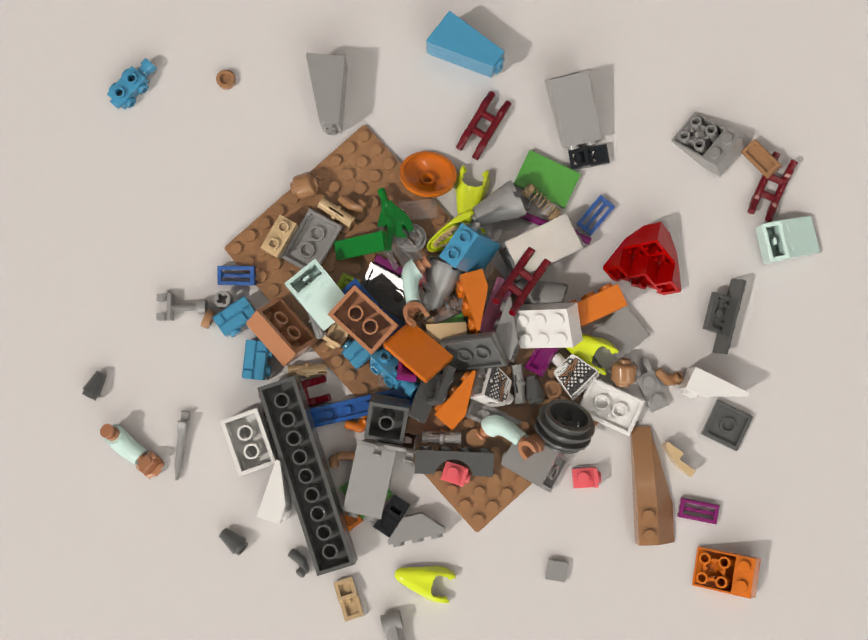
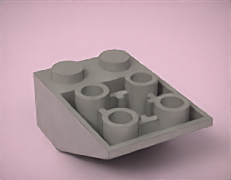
[671,112,744,177]
[494,296,520,363]

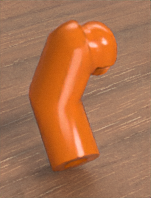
[344,416,367,433]

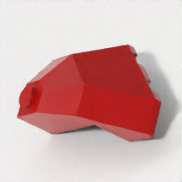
[603,222,682,295]

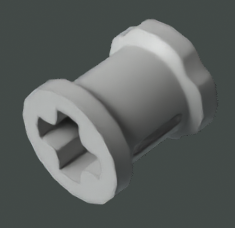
[214,290,234,309]

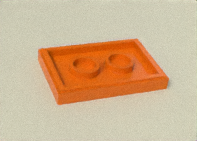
[383,323,453,383]

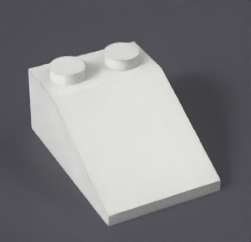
[678,367,749,399]
[257,459,292,524]

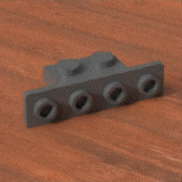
[702,279,746,355]
[408,364,456,423]

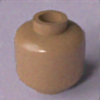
[290,172,320,199]
[611,358,637,387]

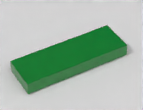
[334,231,388,261]

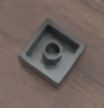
[364,393,411,445]

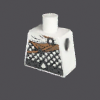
[551,353,599,401]
[470,367,514,407]

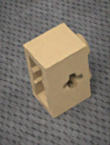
[261,215,299,260]

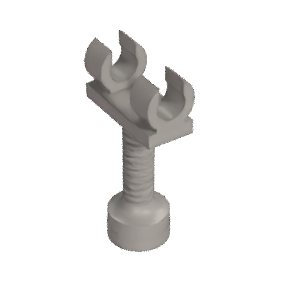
[156,294,208,321]

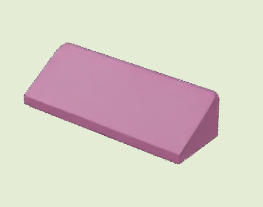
[479,277,514,333]

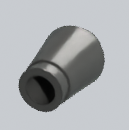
[82,371,107,401]
[526,375,546,405]
[219,528,248,556]

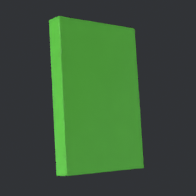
[513,150,581,209]

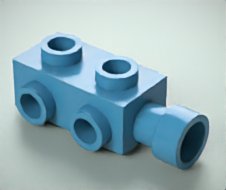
[107,58,157,109]
[370,347,419,398]

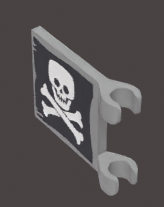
[373,432,419,463]

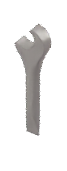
[175,410,190,481]

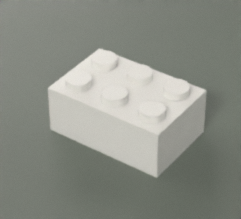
[515,302,583,348]
[220,408,278,477]

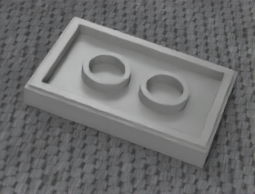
[281,208,343,269]
[589,306,650,371]

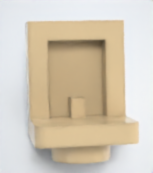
[323,322,349,350]

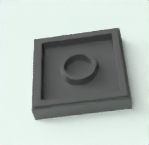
[701,400,753,451]

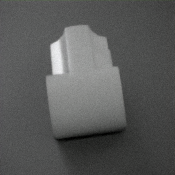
[380,611,405,640]

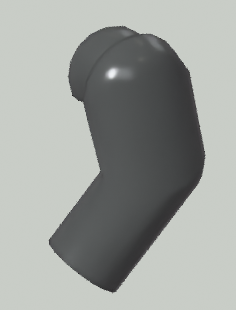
[288,548,310,578]

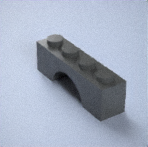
[414,446,494,477]

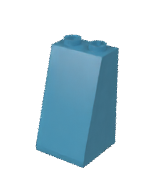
[426,10,505,78]
[439,223,501,272]

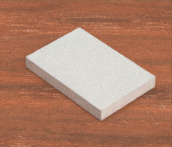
[579,379,645,436]

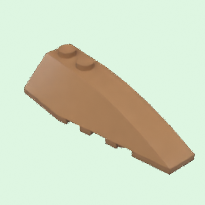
[630,426,675,546]

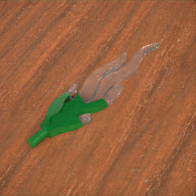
[377,188,431,320]

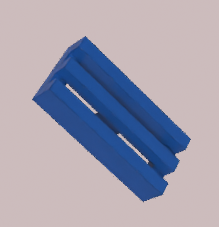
[576,195,615,236]
[217,266,256,286]

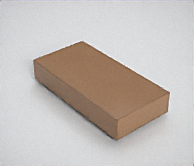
[741,139,782,179]

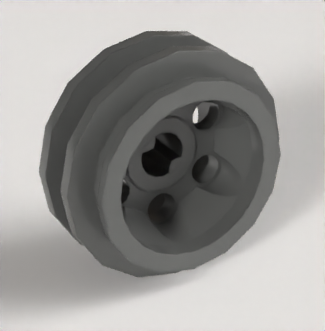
[534,399,595,454]

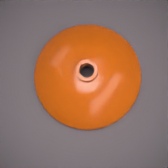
[400,151,457,197]

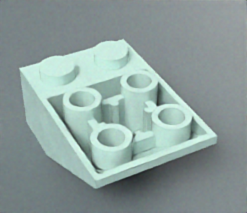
[755,216,820,265]
[284,259,345,331]

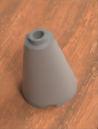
[472,180,526,225]
[423,255,465,311]
[515,279,569,304]

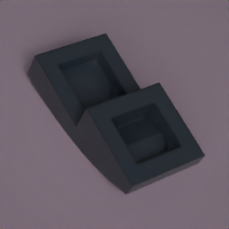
[568,144,610,169]
[373,494,411,537]

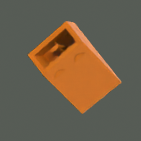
[455,269,488,334]
[434,370,476,430]
[692,546,761,599]

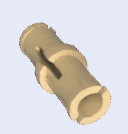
[317,197,356,228]
[288,362,327,378]

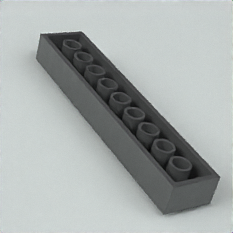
[257,374,358,576]

